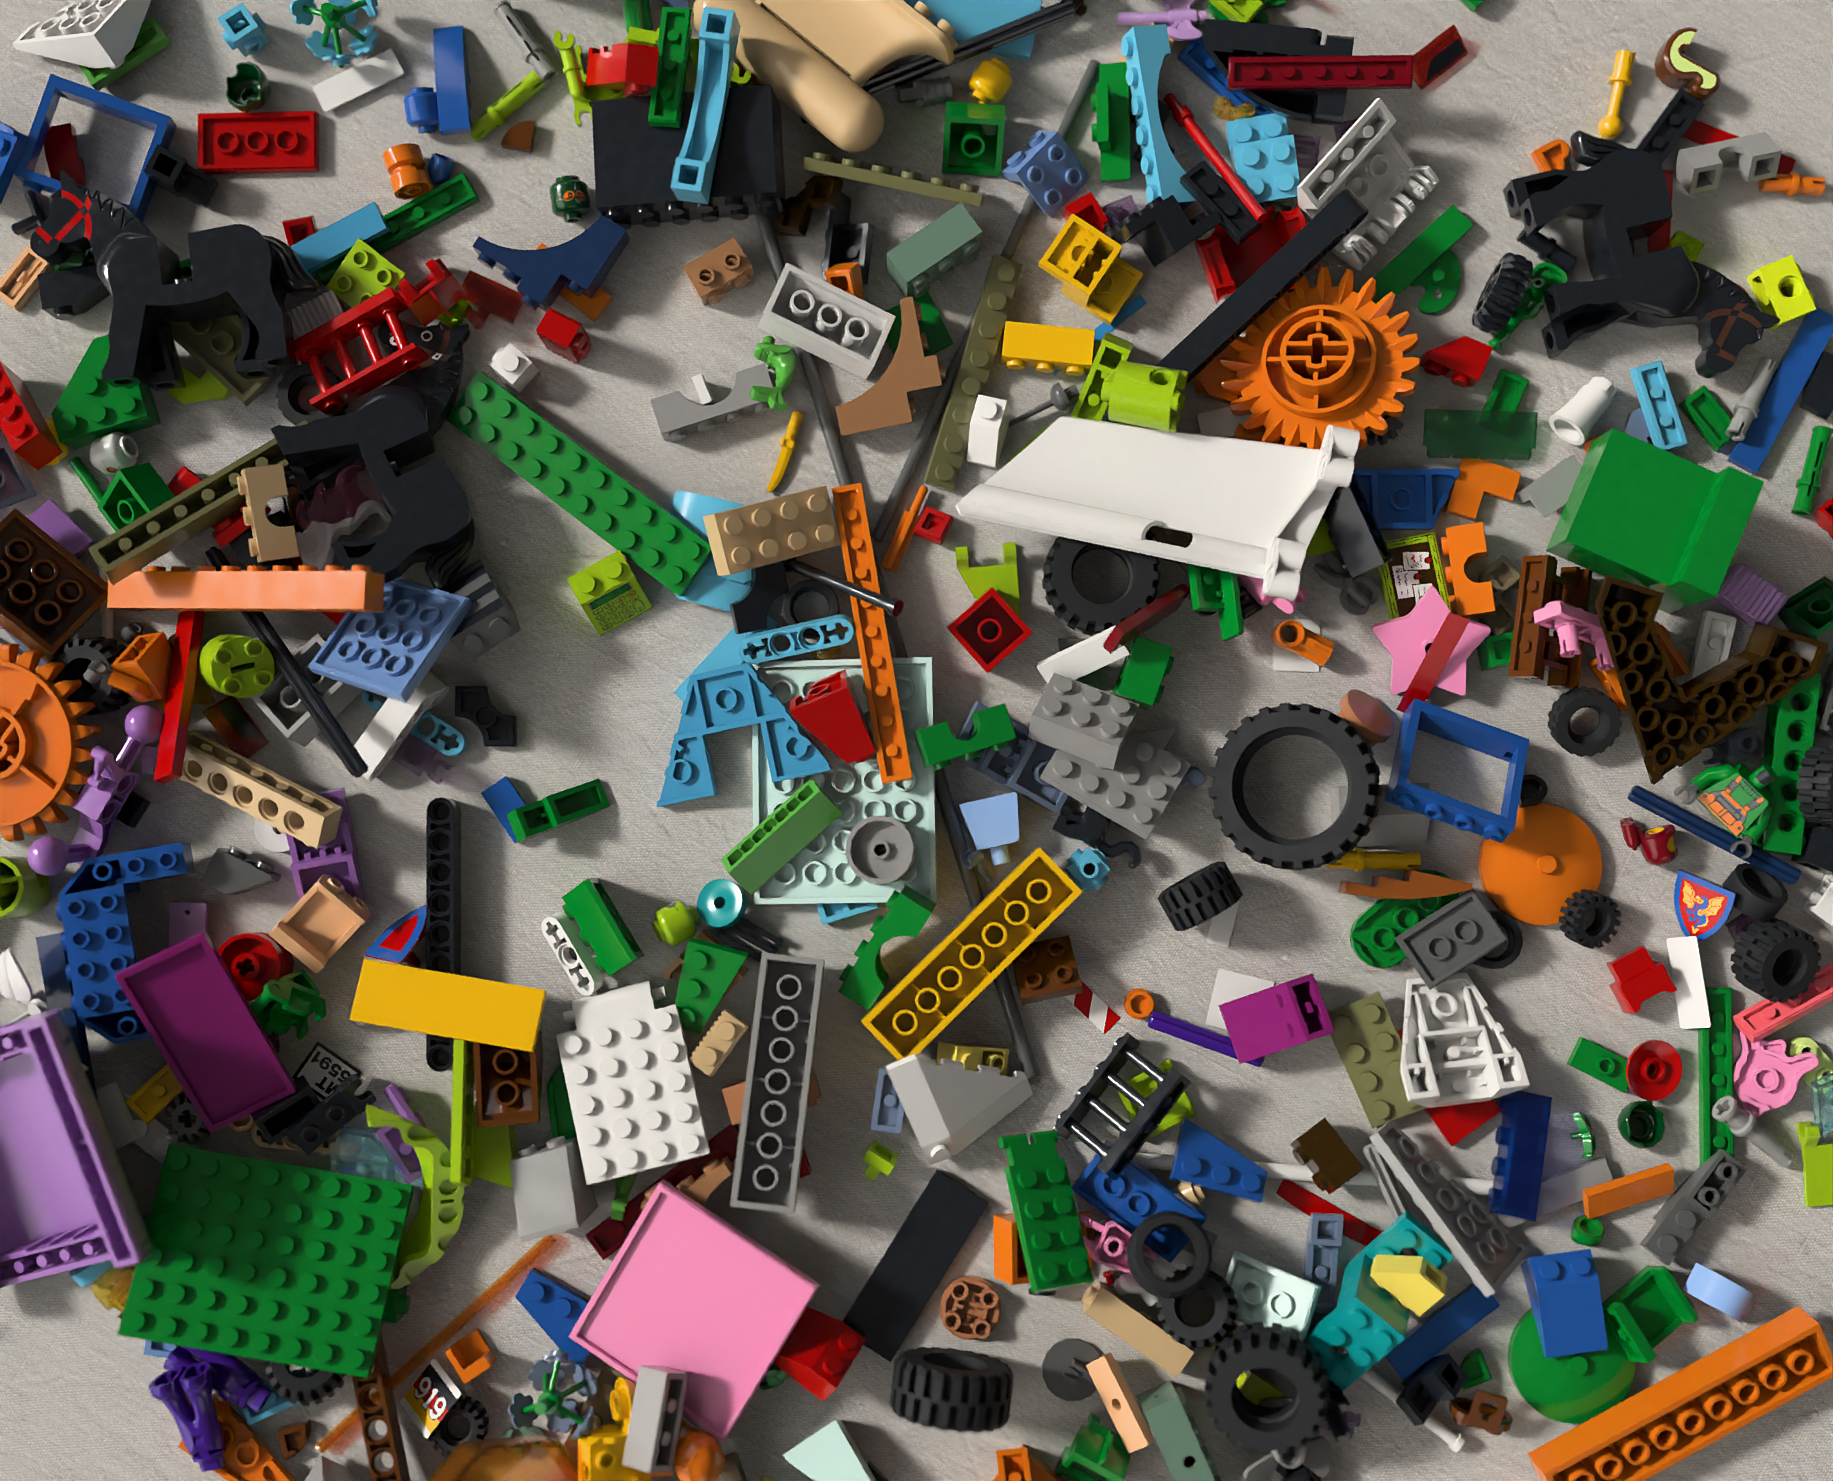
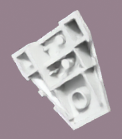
[1400,973,1530,1108]

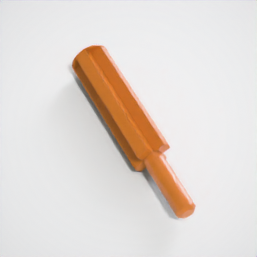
[880,485,928,573]

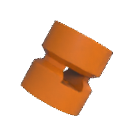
[383,143,433,200]

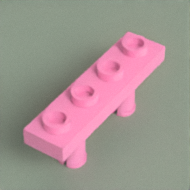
[1533,601,1614,671]

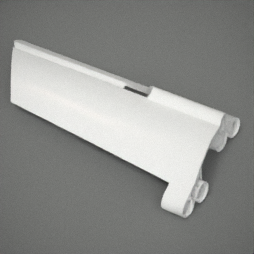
[955,416,1360,601]

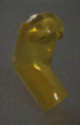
[1212,96,1255,121]

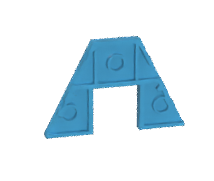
[657,663,834,807]

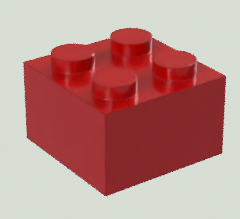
[946,587,1033,673]

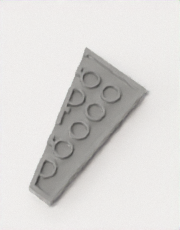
[1369,1121,1530,1297]

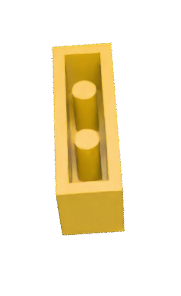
[1001,321,1095,376]

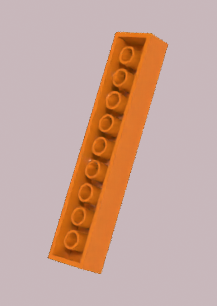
[1527,1306,1833,1481]

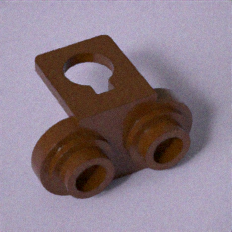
[1449,1390,1513,1435]

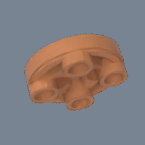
[1337,689,1394,747]
[939,1275,1001,1340]

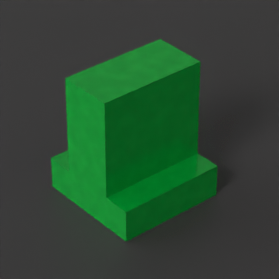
[1546,428,1764,614]

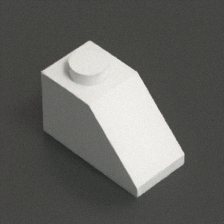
[967,394,1012,468]

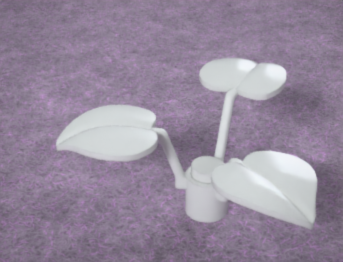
[0,948,88,1071]

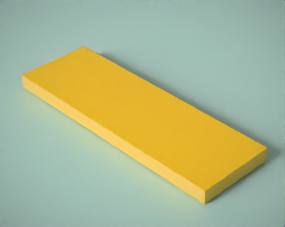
[349,959,547,1053]

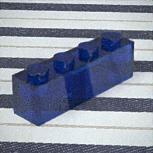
[1487,1090,1552,1222]

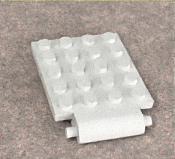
[556,980,711,1185]

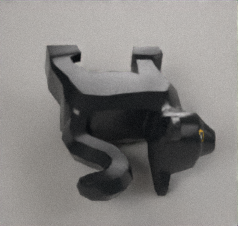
[1052,805,1142,869]

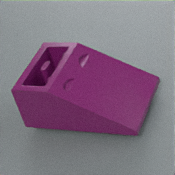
[1218,973,1335,1064]

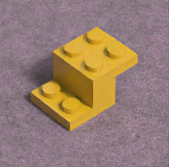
[1038,213,1144,326]

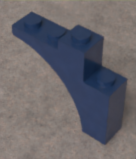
[473,214,630,312]

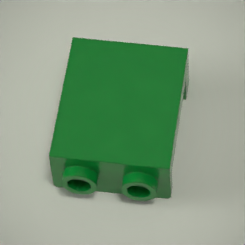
[1602,1265,1699,1364]

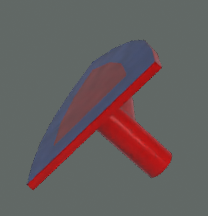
[364,905,426,968]

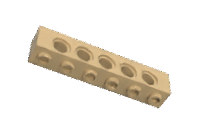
[178,730,343,849]

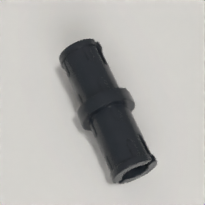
[1516,227,1577,273]

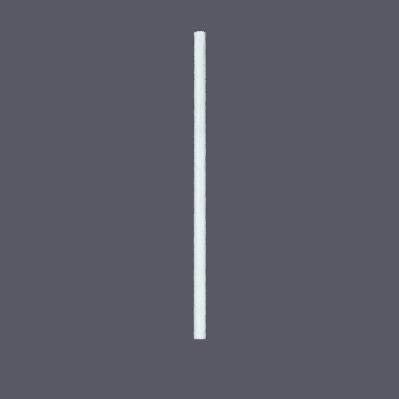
[1133,1152,1506,1196]

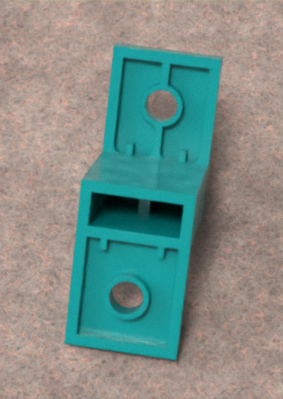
[1306,1210,1455,1391]

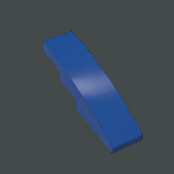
[433,25,472,136]

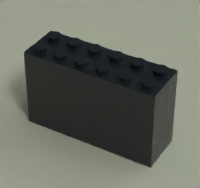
[591,84,786,230]

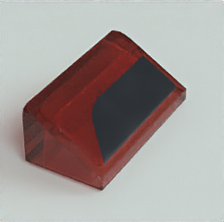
[1413,24,1468,90]
[203,696,269,759]

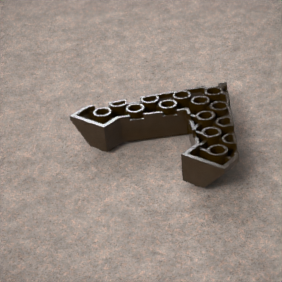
[1595,575,1829,785]

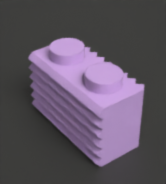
[1712,563,1788,627]

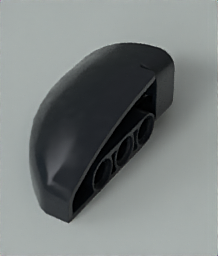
[1203,19,1354,126]

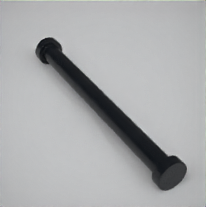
[780,557,904,617]

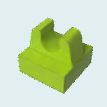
[862,1139,899,1181]

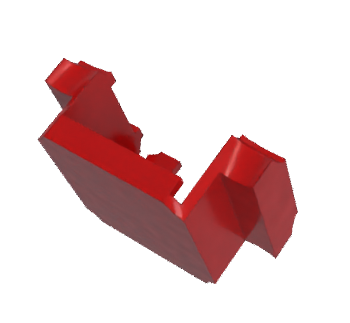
[1194,206,1320,304]

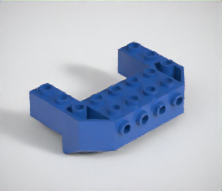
[56,842,196,1045]

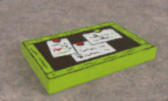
[1378,532,1451,620]

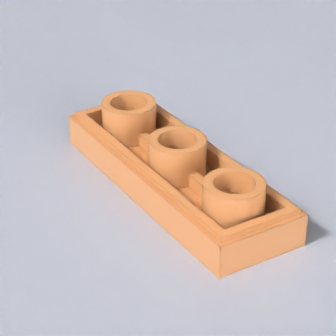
[1085,1352,1155,1454]

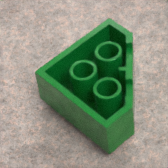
[51,335,161,450]

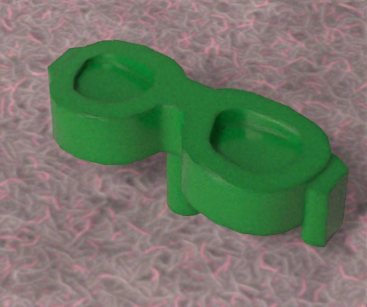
[1569,1112,1596,1159]

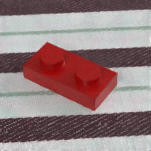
[212,501,272,548]

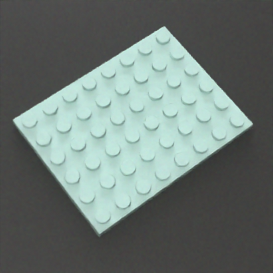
[752,657,937,905]

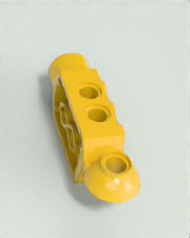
[578,1378,651,1481]

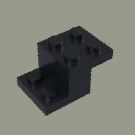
[1110,195,1222,267]

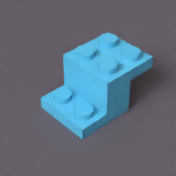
[1225,113,1300,204]

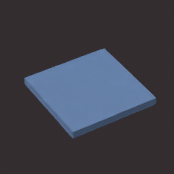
[308,578,473,703]

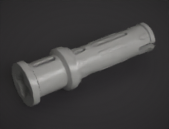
[1712,1096,1795,1167]

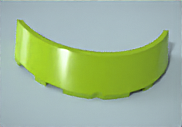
[366,1105,464,1290]

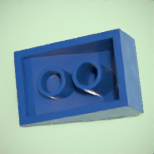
[1521,1249,1608,1359]

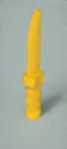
[767,411,804,493]

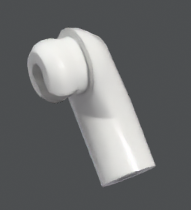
[1114,1273,1160,1306]

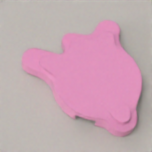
[1733,1031,1819,1118]

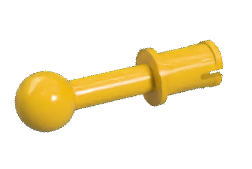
[1598,50,1636,140]

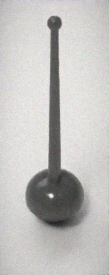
[966,382,1080,450]

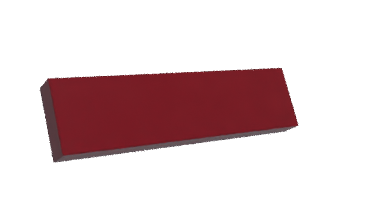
[1103,583,1190,654]

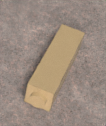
[1081,1281,1194,1378]

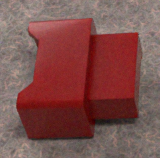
[1606,946,1677,1014]

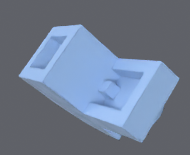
[1682,1263,1756,1323]

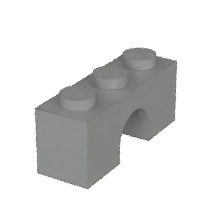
[1674,132,1782,195]

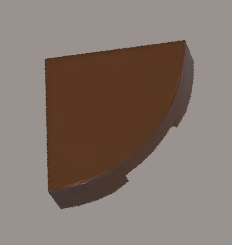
[501,121,537,153]
[277,1419,311,1461]

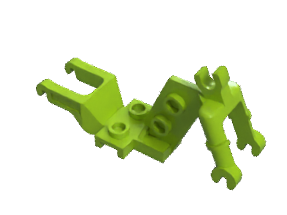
[553,27,755,128]

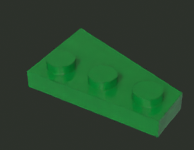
[675,937,749,1034]

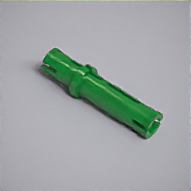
[1791,426,1833,517]

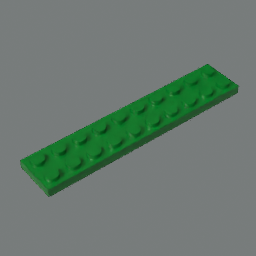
[446,370,712,597]

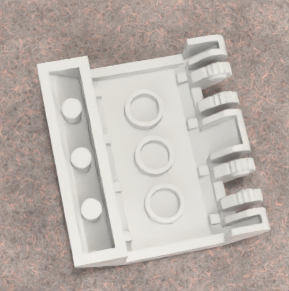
[1297,98,1439,270]

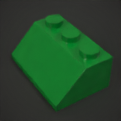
[562,878,645,976]

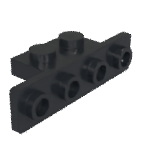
[821,192,874,285]

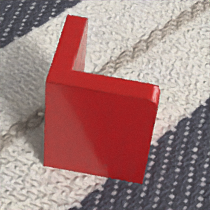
[1063,192,1109,233]

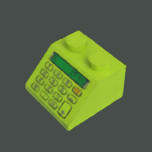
[566,550,653,636]

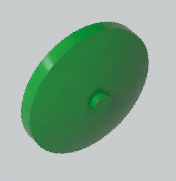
[1508,1308,1635,1424]

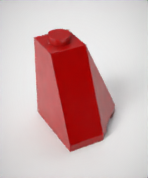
[790,669,876,764]

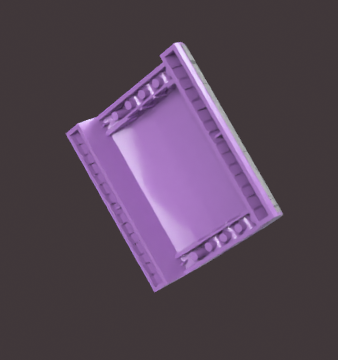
[0,1009,153,1288]

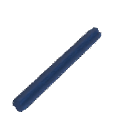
[1627,785,1801,884]

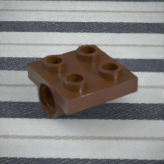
[1012,935,1083,1005]

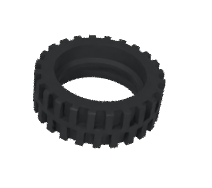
[1208,703,1382,870]

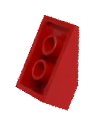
[773,1306,866,1401]

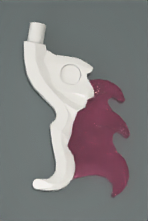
[295,464,391,571]

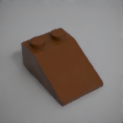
[473,1030,543,1128]

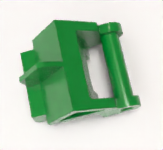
[249,969,327,1040]
[1054,1413,1132,1481]

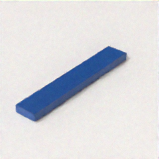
[1727,306,1833,475]

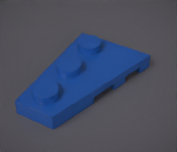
[1170,1117,1267,1203]
[515,1268,590,1367]

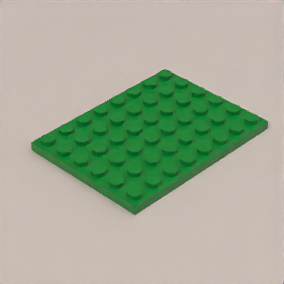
[117,1144,415,1378]

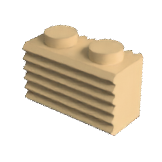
[688,1009,750,1078]

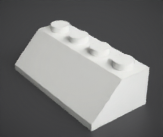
[757,263,896,379]

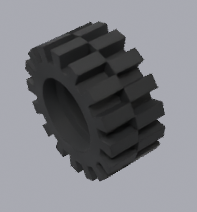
[1559,889,1621,949]
[429,1395,489,1459]

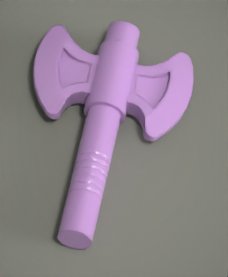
[1117,0,1206,41]

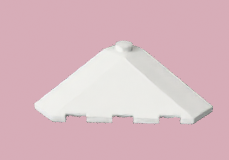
[12,0,151,69]
[886,1054,1033,1165]

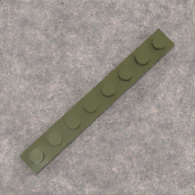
[923,254,1023,493]

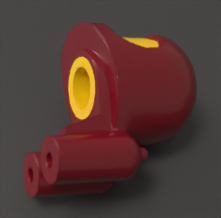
[1620,817,1678,866]

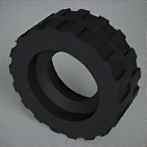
[276,362,349,425]
[1547,686,1622,757]

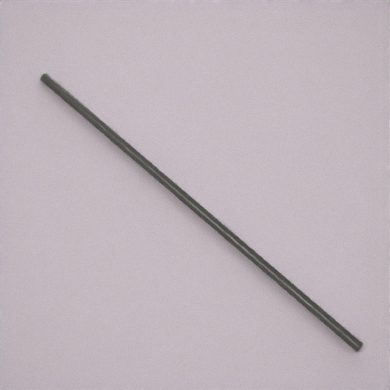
[871,59,1100,542]

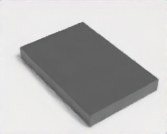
[1394,888,1509,990]

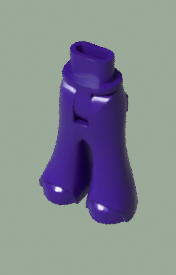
[164,1346,272,1413]
[149,1362,226,1472]

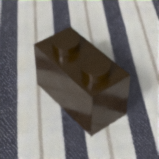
[1290,1118,1364,1195]

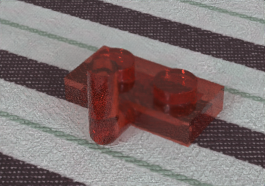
[461,270,523,330]

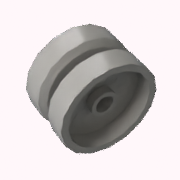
[845,815,918,884]

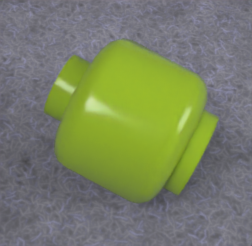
[651,901,699,946]

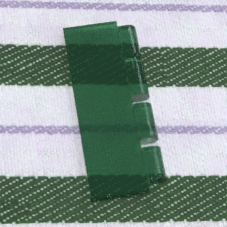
[1423,409,1538,460]

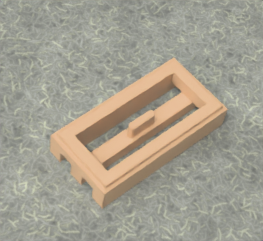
[0,245,54,312]

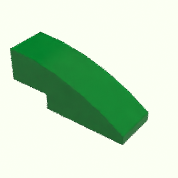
[507,778,610,843]

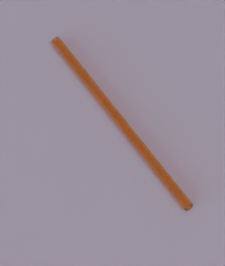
[316,1235,557,1453]

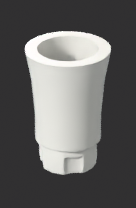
[1549,376,1617,445]

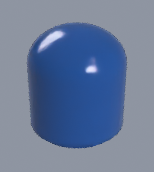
[427,153,455,184]

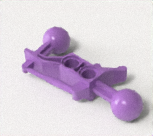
[27,705,163,876]

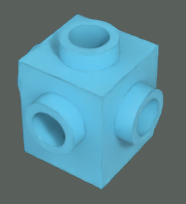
[217,3,270,57]
[1064,848,1111,891]

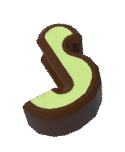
[1654,27,1720,103]

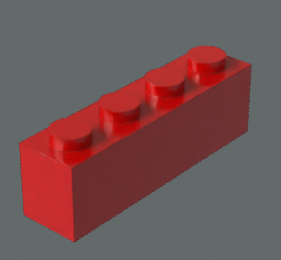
[0,361,63,471]

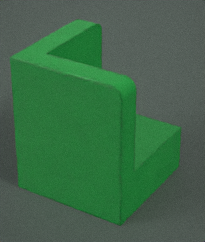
[1477,632,1513,671]

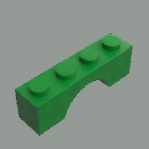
[838,884,937,1011]

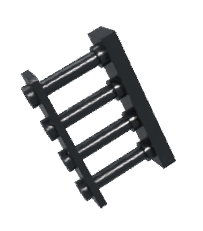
[1053,1032,1191,1181]

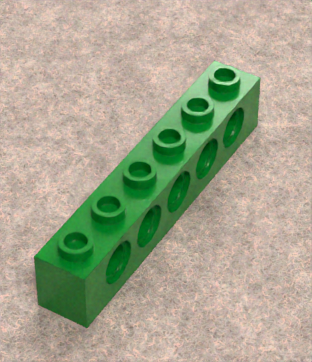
[1752,674,1823,855]

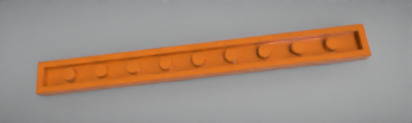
[832,483,913,785]

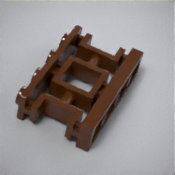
[1508,555,1592,689]

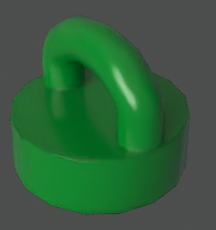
[1571,1215,1605,1246]

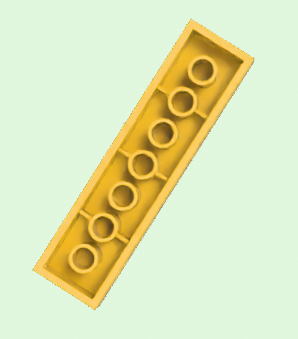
[861,847,1083,1061]

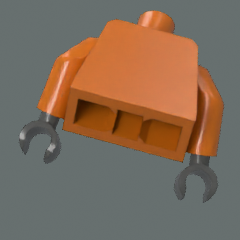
[83,622,173,710]

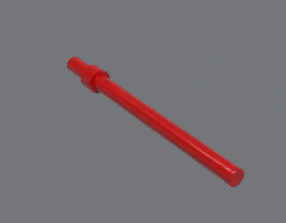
[1163,93,1268,223]

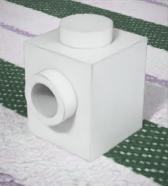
[490,343,539,394]

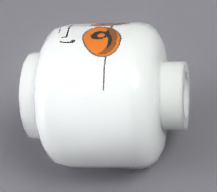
[90,432,139,475]

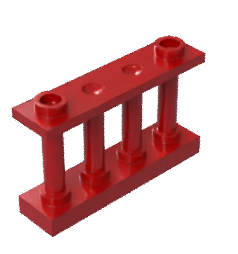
[294,287,429,415]

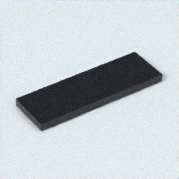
[842,1169,989,1362]

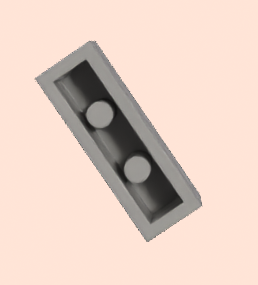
[622,1365,689,1473]

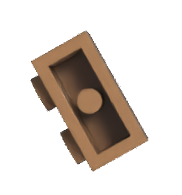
[683,237,755,306]

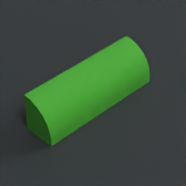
[721,778,842,895]

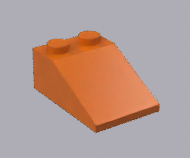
[993,1211,1092,1285]

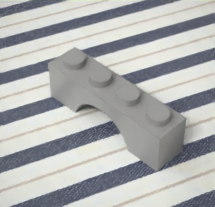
[650,363,773,442]

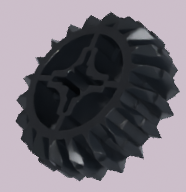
[1472,252,1533,335]

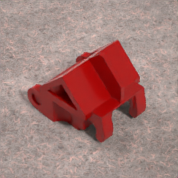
[396,258,468,327]

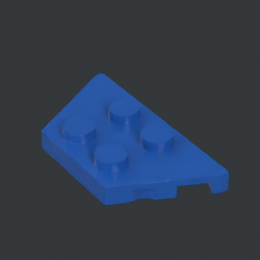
[1351,469,1460,530]

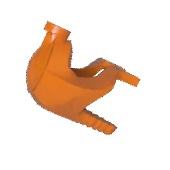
[651,1419,726,1481]

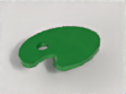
[1410,249,1461,314]

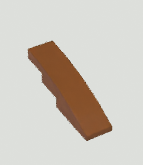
[1338,870,1473,899]

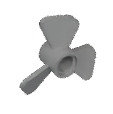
[1243,1396,1331,1481]

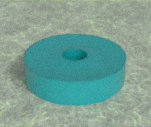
[697,879,747,929]

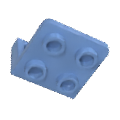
[1001,130,1089,216]

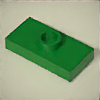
[1566,1037,1628,1093]

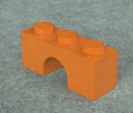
[1441,522,1497,619]

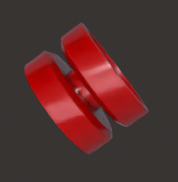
[218,932,294,1001]

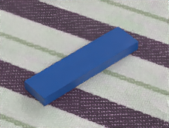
[1177,37,1273,118]
[1384,1283,1500,1380]

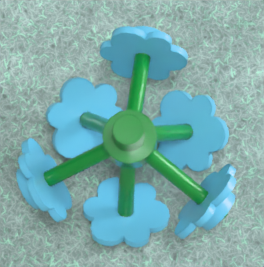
[289,0,378,68]

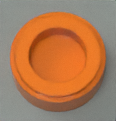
[1123,988,1155,1020]

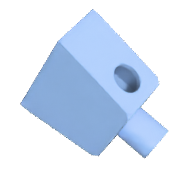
[959,792,1019,866]

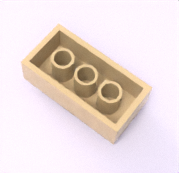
[703,485,841,576]

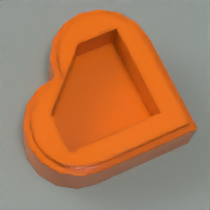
[1530,139,1570,173]

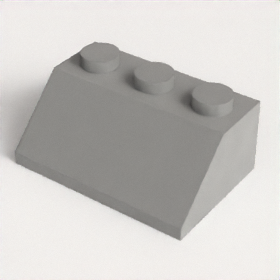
[1330,782,1430,847]

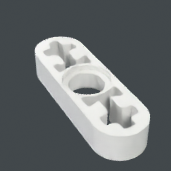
[542,912,604,996]

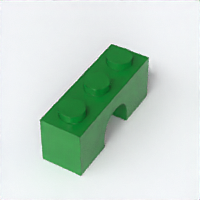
[913,703,1016,771]

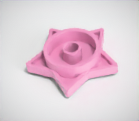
[1372,586,1491,696]

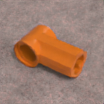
[1271,620,1335,667]

